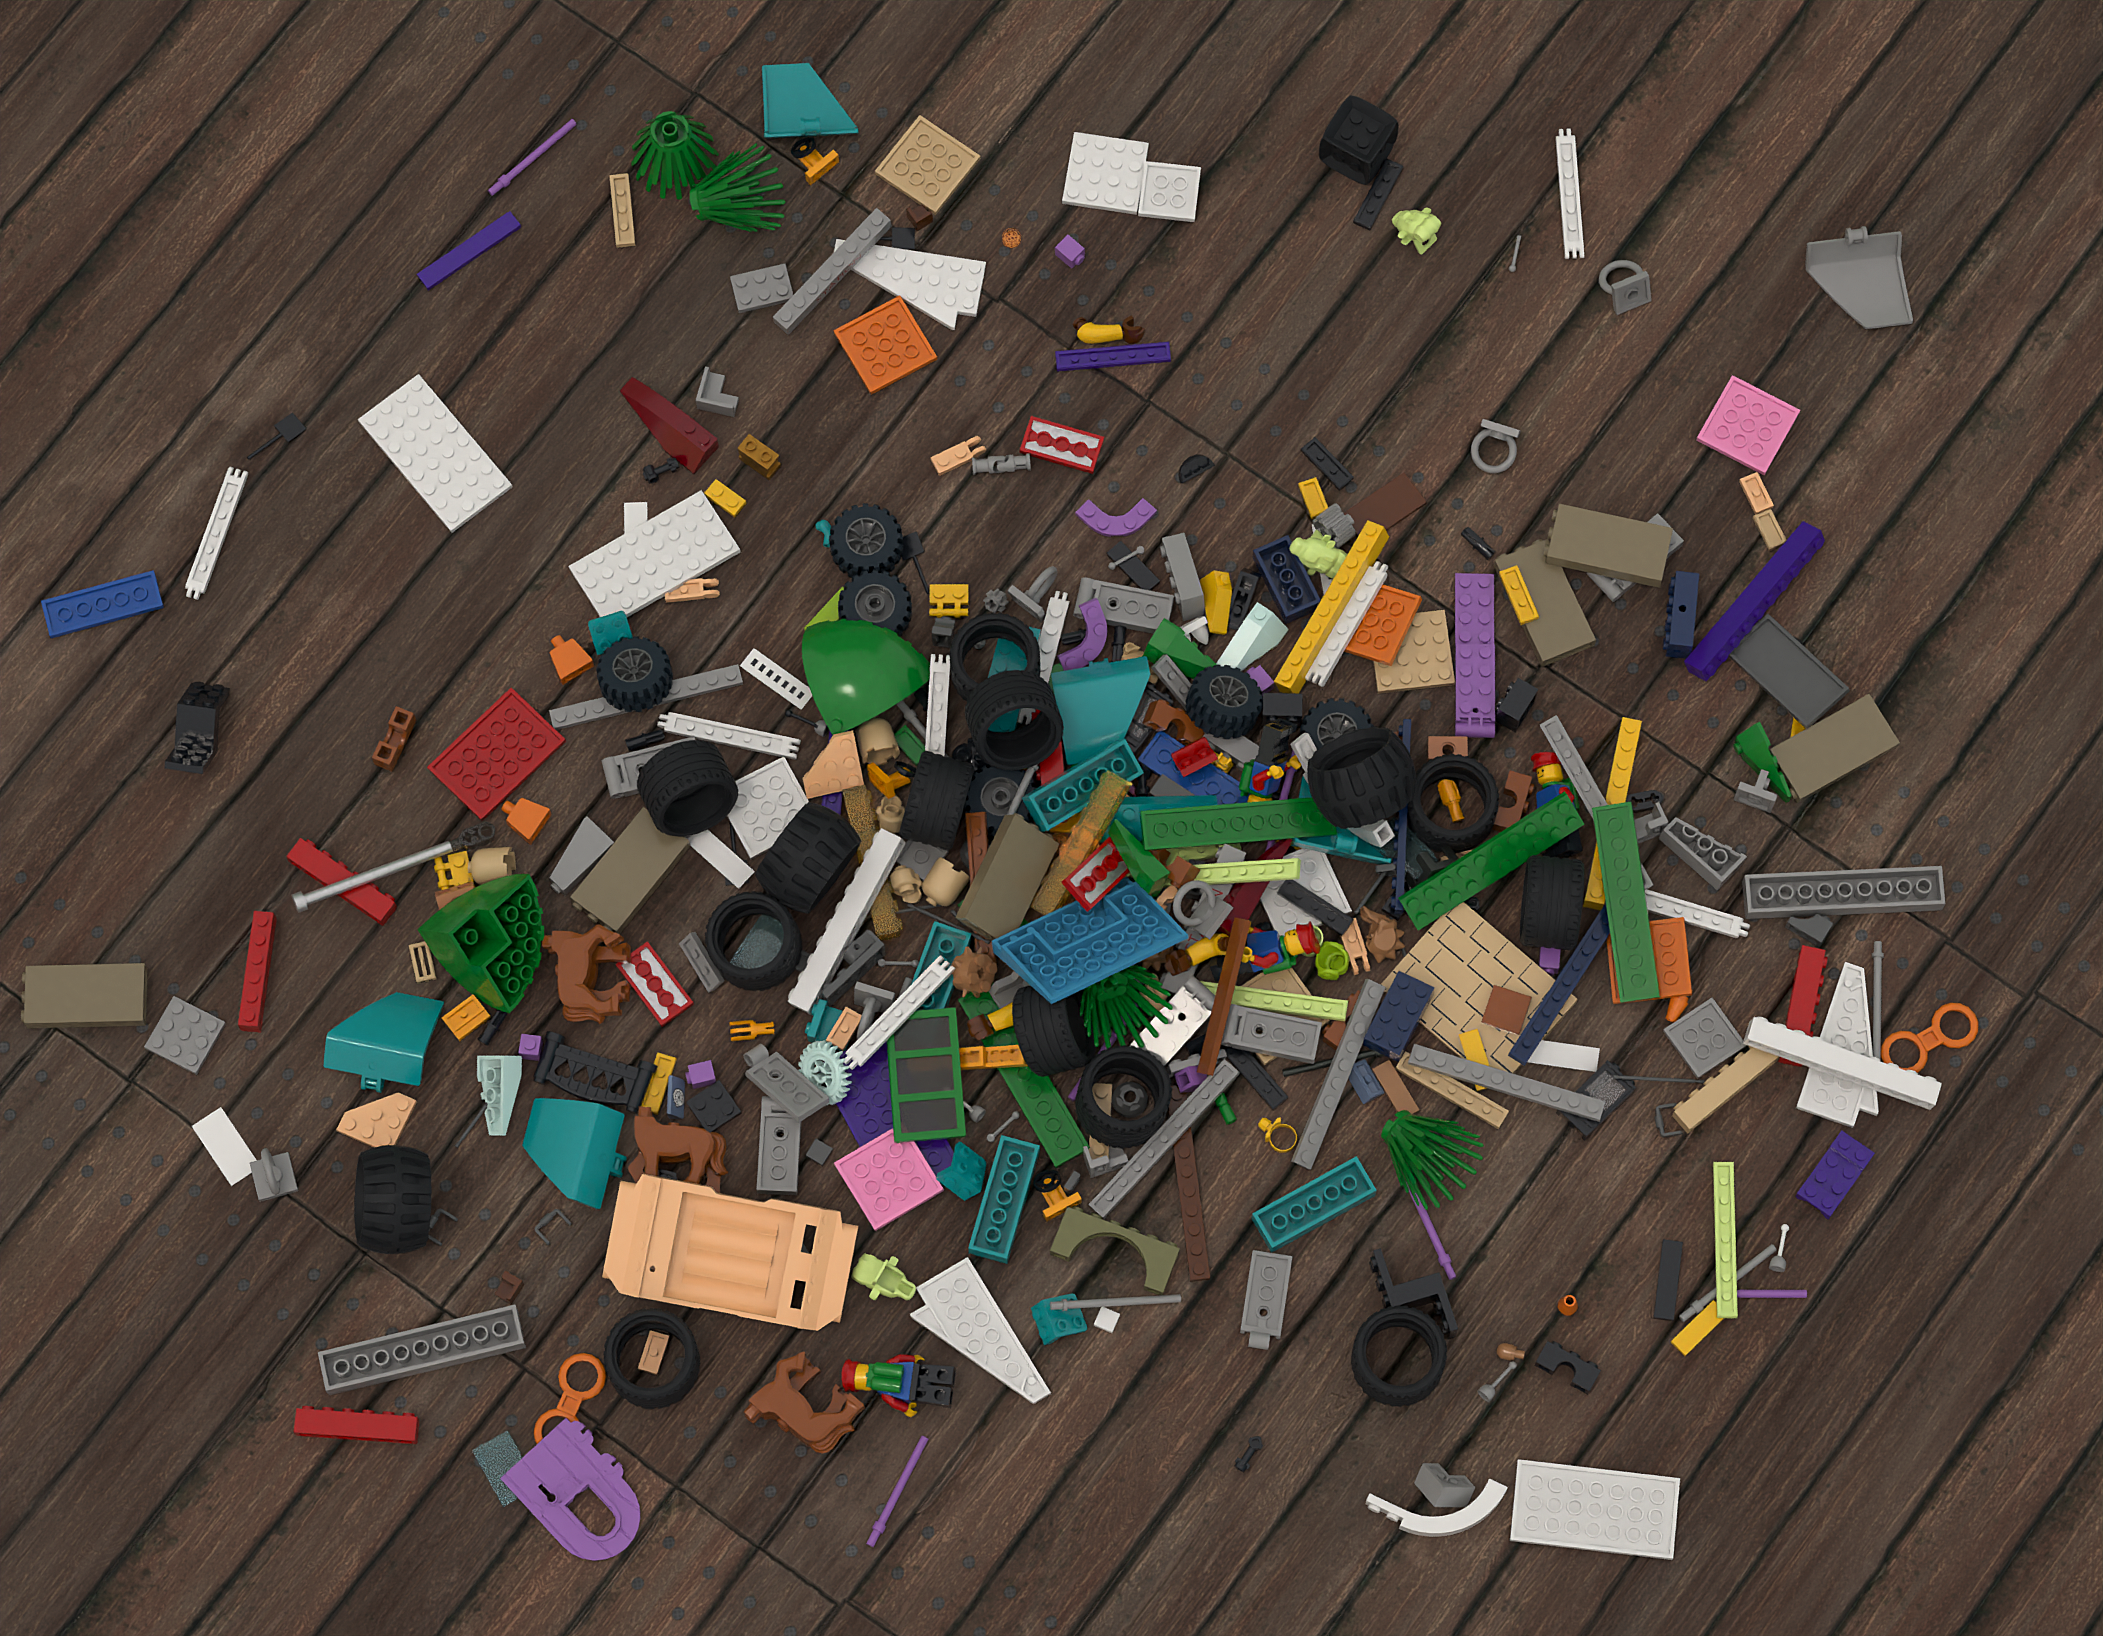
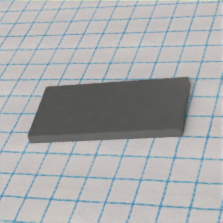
[1728,614,1849,729]

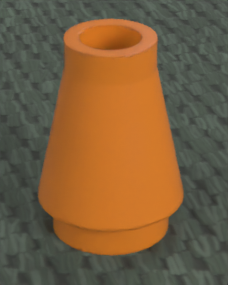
[1665,996,1689,1023]
[1558,1295,1578,1315]

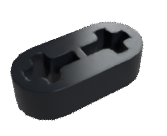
[1625,790,1662,813]

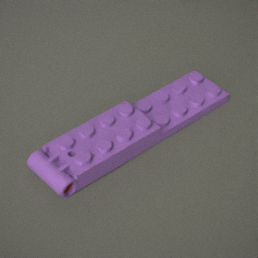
[1455,573,1495,738]

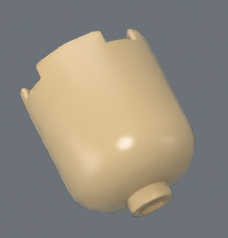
[856,717,900,766]
[468,847,516,885]
[922,857,970,907]

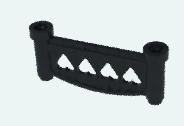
[533,1031,658,1114]

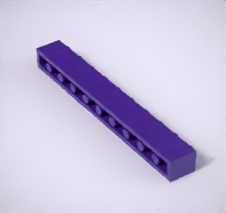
[1684,521,1825,681]

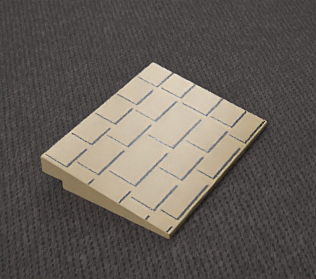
[1380,902,1578,1074]

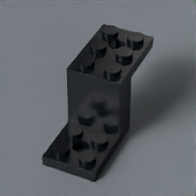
[164,682,230,774]
[1369,1248,1458,1339]

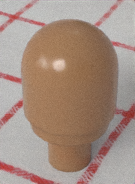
[1497,1343,1525,1361]

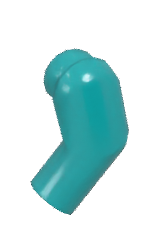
[816,520,831,548]

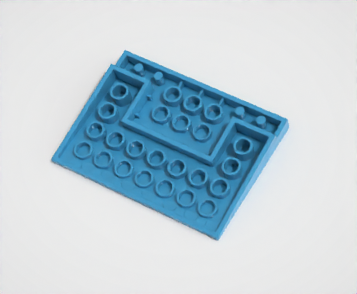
[992,877,1188,1004]

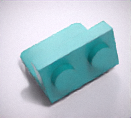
[588,611,633,655]
[805,999,850,1052]
[936,1142,986,1201]
[1031,1294,1087,1345]

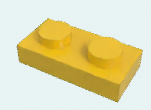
[704,479,746,518]

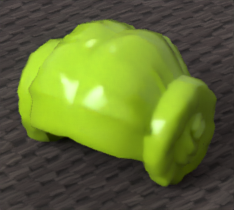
[1315,941,1350,980]

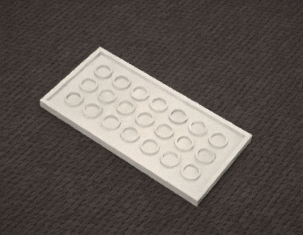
[358,374,512,533]
[568,490,741,617]
[1510,1459,1680,1560]

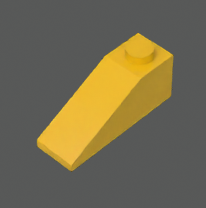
[1200,570,1232,635]

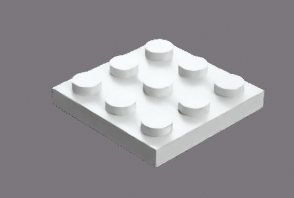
[1138,161,1201,222]

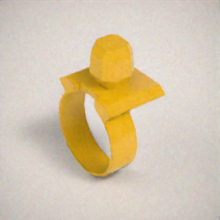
[1258,1118,1297,1153]

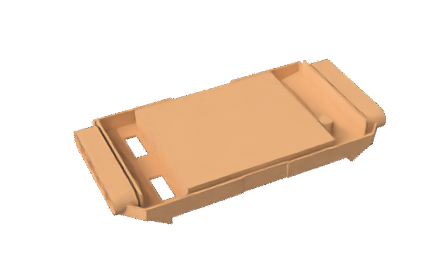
[602,1174,858,1331]

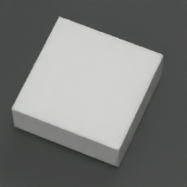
[1094,1307,1120,1333]

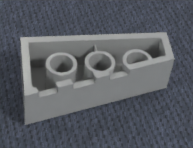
[1160,533,1205,621]
[1659,817,1747,890]

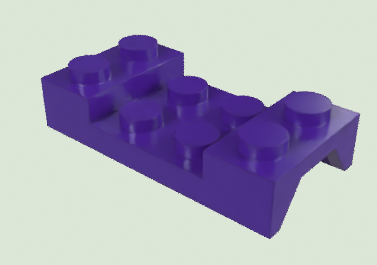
[1795,1130,1875,1220]

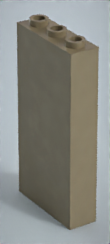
[1543,504,1673,588]
[1494,539,1596,667]
[1770,694,1900,804]
[570,807,691,934]
[955,813,1059,942]
[21,963,148,1028]

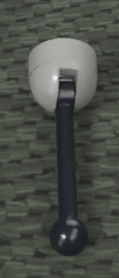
[785,710,829,737]

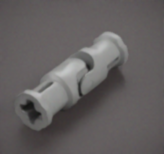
[972,453,1031,475]

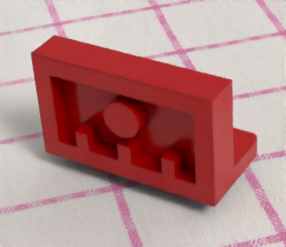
[1171,737,1218,777]

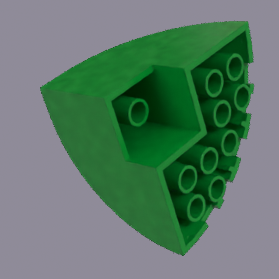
[802,619,930,735]
[417,874,544,1013]

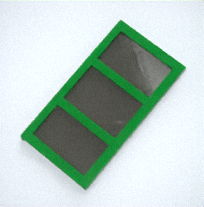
[887,1007,966,1143]

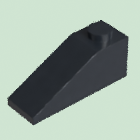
[1228,568,1262,631]

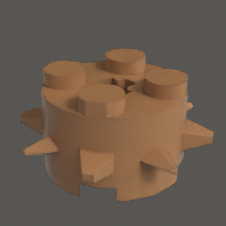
[951,946,997,998]

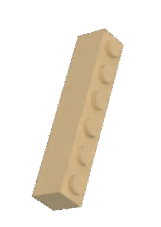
[1672,1046,1779,1134]

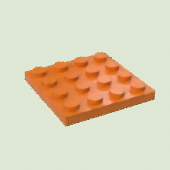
[833,295,937,395]
[1344,585,1422,666]
[1607,917,1692,1004]

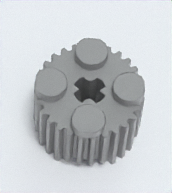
[1312,503,1357,548]

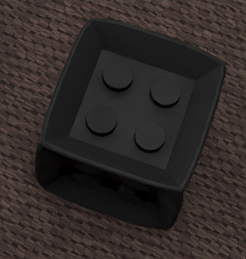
[1319,95,1399,185]

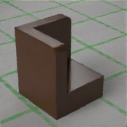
[906,205,933,231]
[495,1271,524,1305]

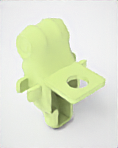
[1392,208,1441,254]
[1289,530,1348,579]
[851,1253,916,1300]

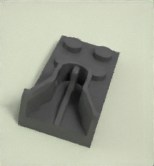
[822,930,886,1007]

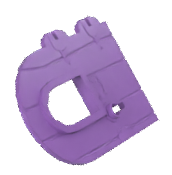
[500,1418,641,1561]

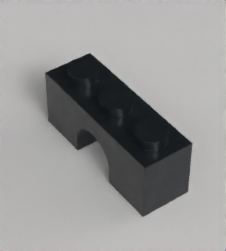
[1534,1341,1601,1395]

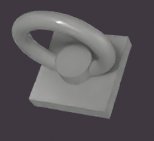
[1599,260,1651,315]
[1471,419,1521,473]
[1007,566,1058,622]
[1173,880,1233,940]
[854,982,895,1040]
[250,1148,298,1202]

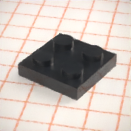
[686,1080,742,1132]

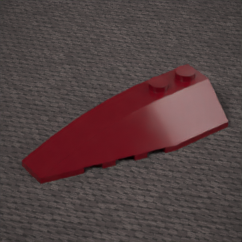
[620,377,719,474]
[1215,838,1292,936]

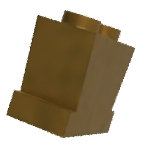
[737,434,781,480]

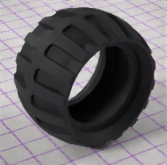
[1307,726,1416,829]
[755,802,862,914]
[354,1145,432,1254]

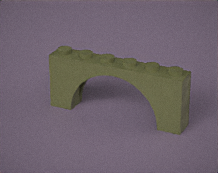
[1050,1206,1180,1295]

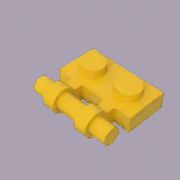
[929,584,968,618]
[434,851,475,890]

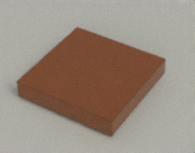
[1481,985,1532,1035]

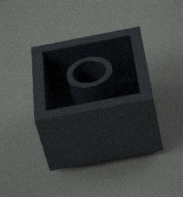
[1495,678,1538,733]
[1262,693,1302,729]

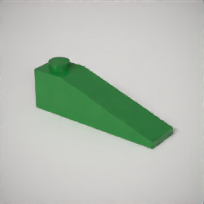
[1142,618,1217,679]
[1733,722,1792,803]
[1108,819,1170,898]

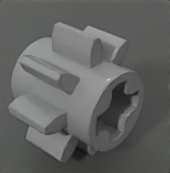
[983,588,1009,614]

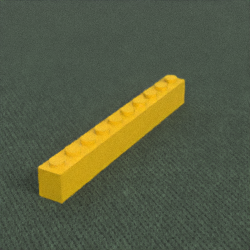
[1274,520,1389,694]
[1583,717,1642,910]

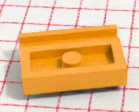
[442,994,491,1041]

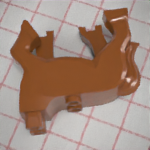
[542,925,631,1024]
[628,1107,728,1193]
[744,1352,865,1453]

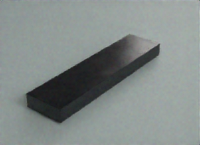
[1353,158,1403,231]
[1277,880,1354,937]
[1224,1046,1288,1111]
[1653,1239,1683,1321]

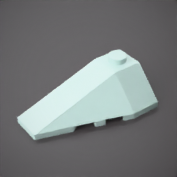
[1216,602,1289,671]
[477,1056,522,1135]

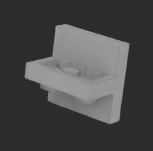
[1734,769,1777,813]

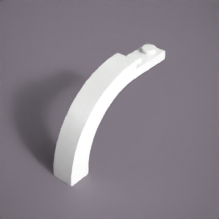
[1290,733,1395,847]
[1365,1479,1508,1537]

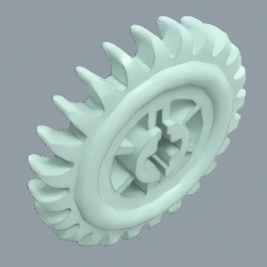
[798,1040,852,1105]

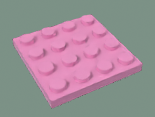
[1696,375,1800,475]
[834,1122,944,1231]

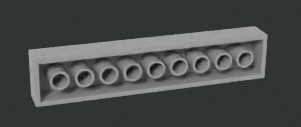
[1742,866,1945,919]
[318,1305,526,1395]

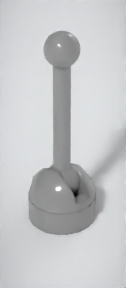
[1477,1361,1517,1402]

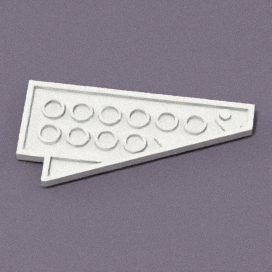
[834,239,986,330]
[1796,962,1879,1128]
[910,1257,1051,1404]

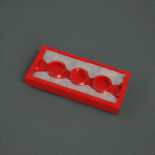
[1020,416,1104,474]
[1061,837,1130,912]
[615,941,694,1027]

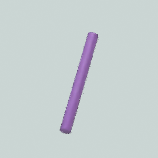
[1737,1290,1807,1298]

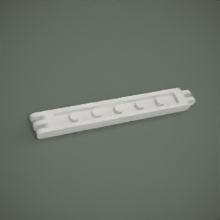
[1556,129,1584,259]
[185,467,248,600]
[1305,561,1388,687]
[1018,591,1070,725]
[925,654,950,757]
[657,712,801,760]
[1645,889,1750,938]
[844,956,955,1070]

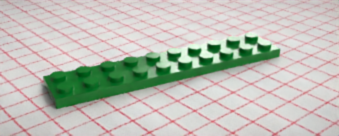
[1398,791,1584,930]
[1139,797,1337,851]
[1592,802,1660,1003]
[958,983,1090,1169]

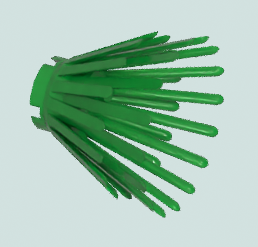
[631,111,719,200]
[690,143,785,232]
[1080,965,1173,1049]
[1381,1110,1484,1210]

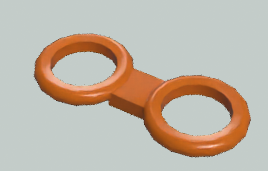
[1881,1003,1978,1073]
[534,1353,606,1444]

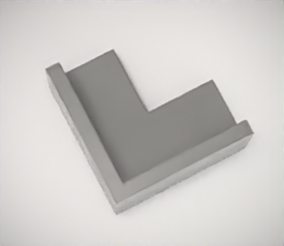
[696,366,739,417]
[1635,802,1668,844]
[989,971,1030,1009]
[1083,1146,1129,1178]
[1414,1463,1475,1507]

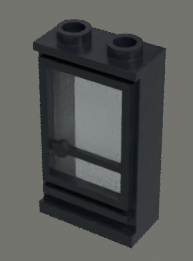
[1124,681,1173,756]
[1556,1060,1636,1141]

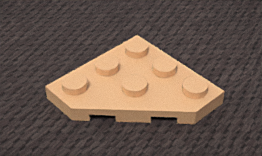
[803,730,864,799]
[336,1093,417,1148]

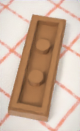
[1372,1060,1419,1115]

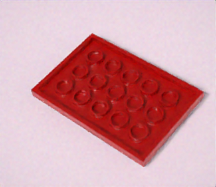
[427,688,566,821]

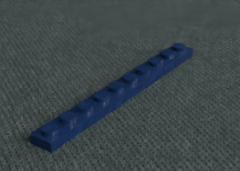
[1391,719,1411,915]
[1508,903,1610,1066]

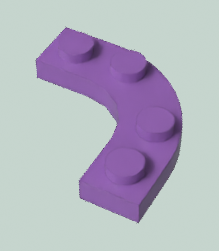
[1075,498,1157,537]
[1057,598,1107,671]

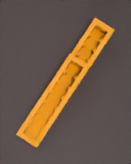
[907,1045,1028,1073]

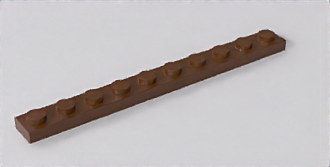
[1168,1085,1210,1282]

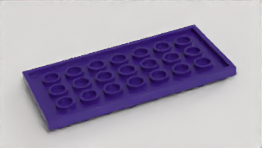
[819,1041,954,1177]

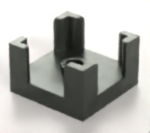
[1405,845,1458,889]

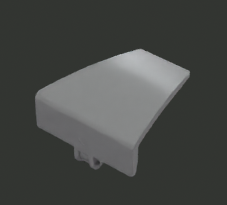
[1805,226,1913,329]

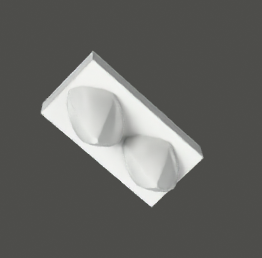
[1180,616,1209,645]

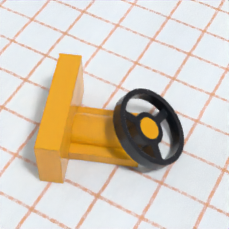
[791,137,839,185]
[867,761,917,799]
[1033,1170,1082,1222]

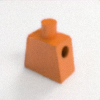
[549,635,594,685]
[501,798,551,845]

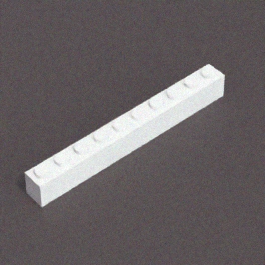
[788,828,906,1016]
[1743,1017,1942,1110]

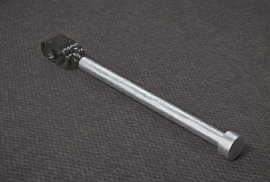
[292,822,495,913]

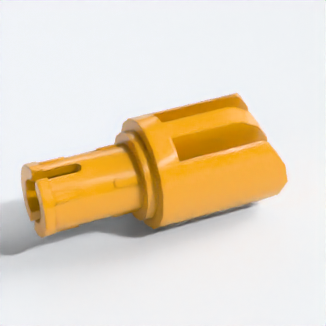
[1438,779,1464,823]
[729,1020,774,1041]

